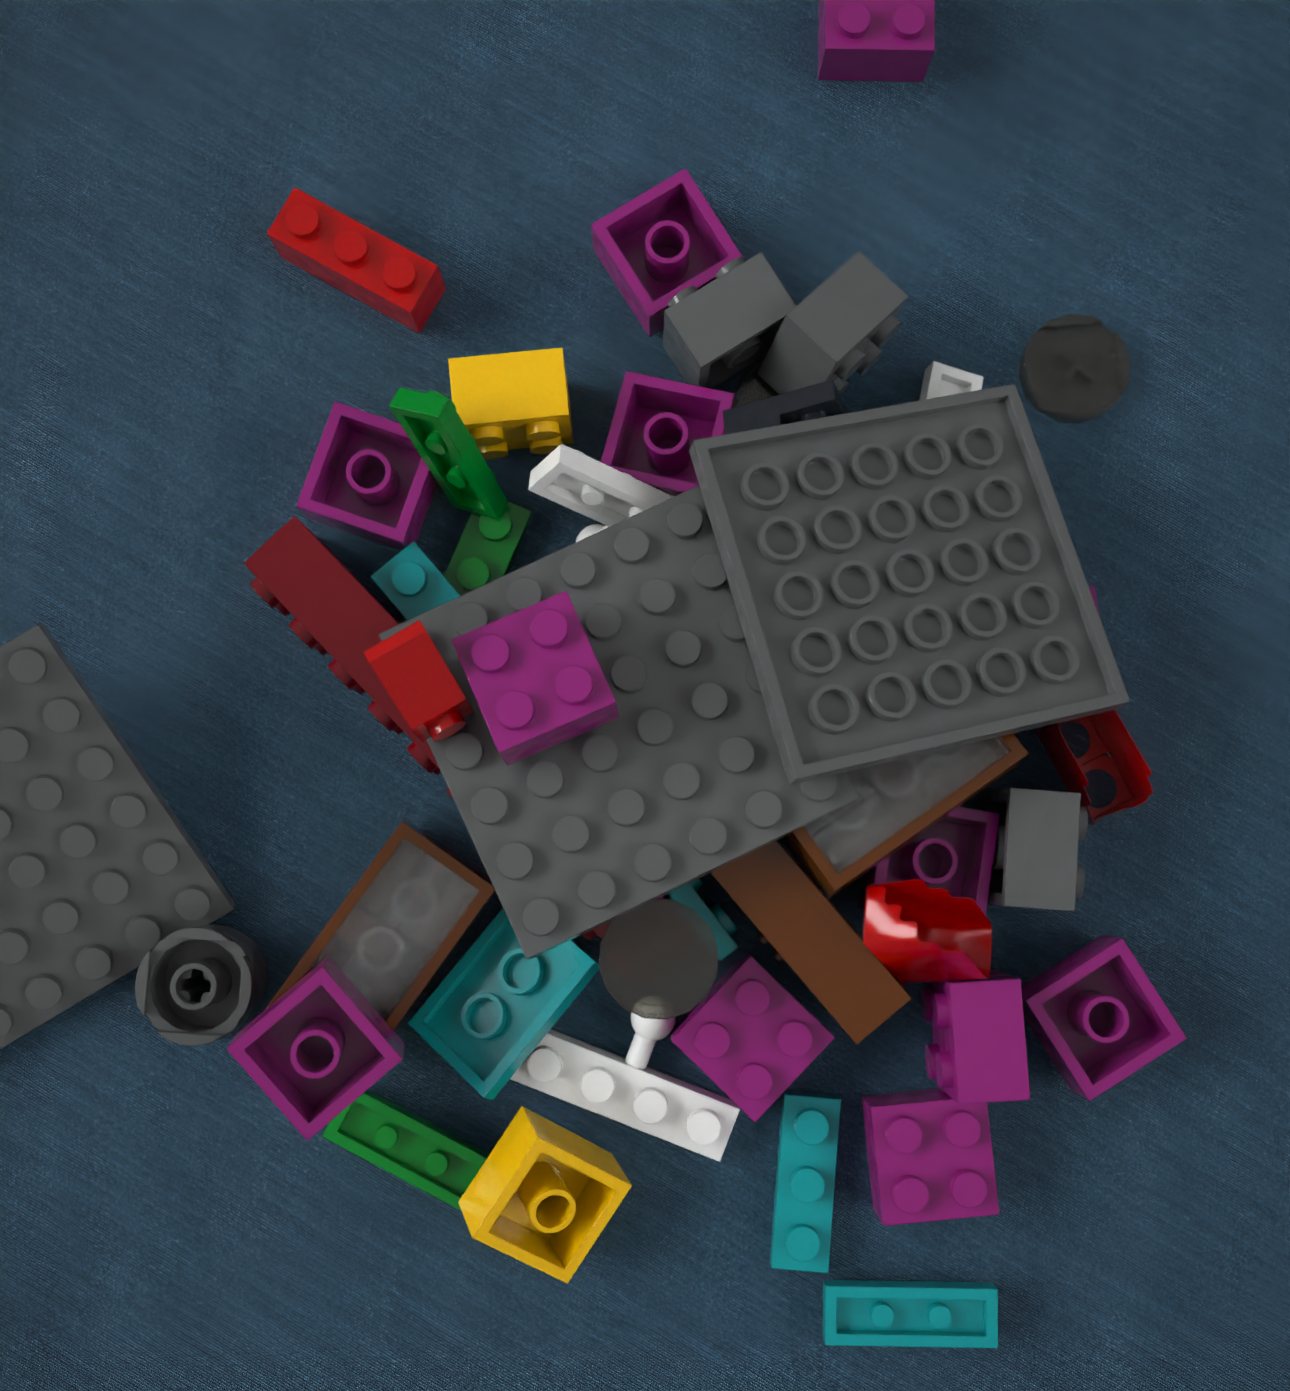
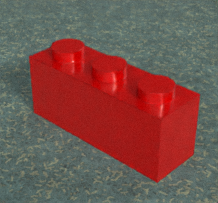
[266,187,446,334]

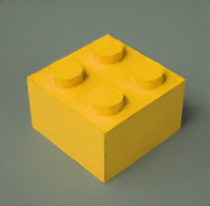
[448,347,574,459]
[458,1106,632,1284]

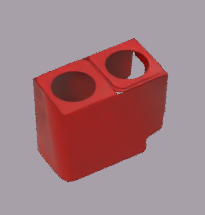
[1035,710,1153,825]
[863,879,992,984]

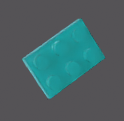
[408,908,602,1100]

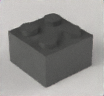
[757,251,909,395]
[663,252,796,389]
[984,788,1088,911]

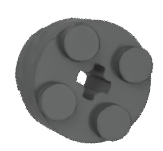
[135,924,268,1046]

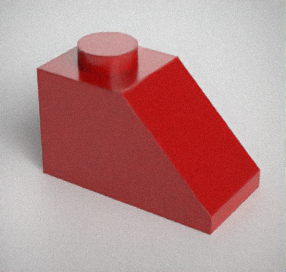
[363,620,474,742]

